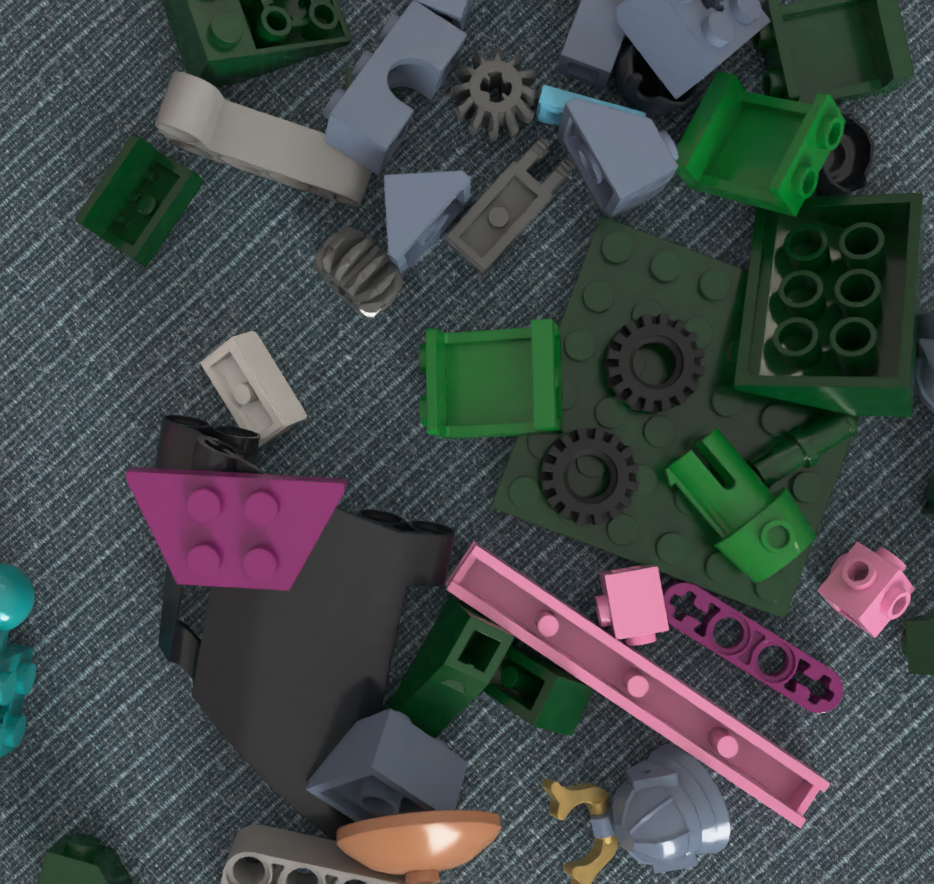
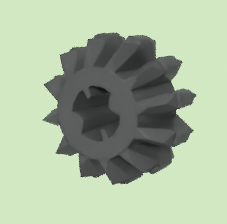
[451,47,540,142]
[314,226,404,318]

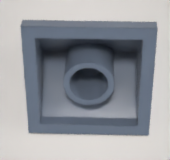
[384,170,471,278]

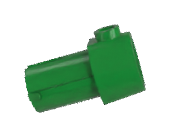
[664,428,817,583]

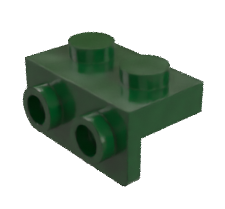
[76,134,204,267]

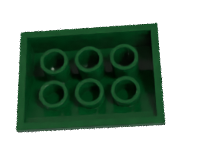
[734,192,925,417]

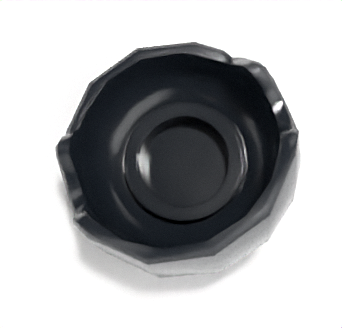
[614,42,697,117]
[815,114,874,196]

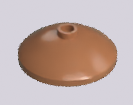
[336,810,502,884]

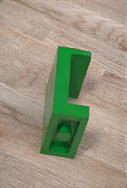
[676,71,846,217]
[419,318,564,440]

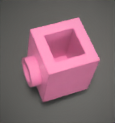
[594,564,669,646]

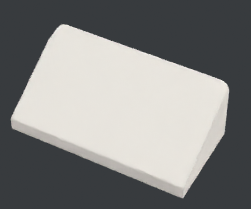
[200,331,307,448]

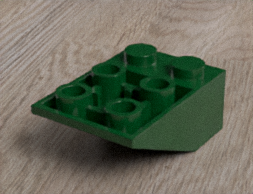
[161,0,352,86]

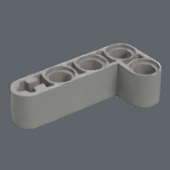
[155,71,372,207]
[220,824,406,884]

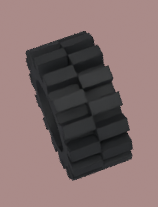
[603,313,706,413]
[539,428,640,526]

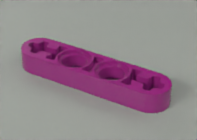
[662,580,843,713]

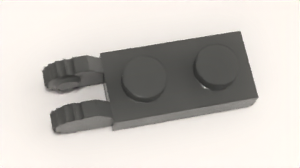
[444,136,577,276]

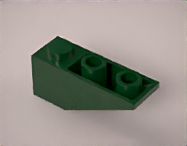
[386,595,515,738]

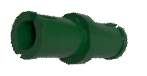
[747,411,857,488]

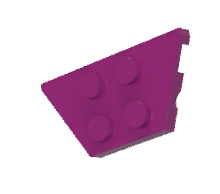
[126,467,348,591]

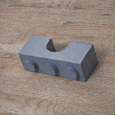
[323,0,467,175]

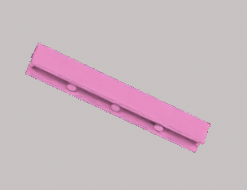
[445,541,830,829]

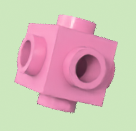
[817,542,915,638]

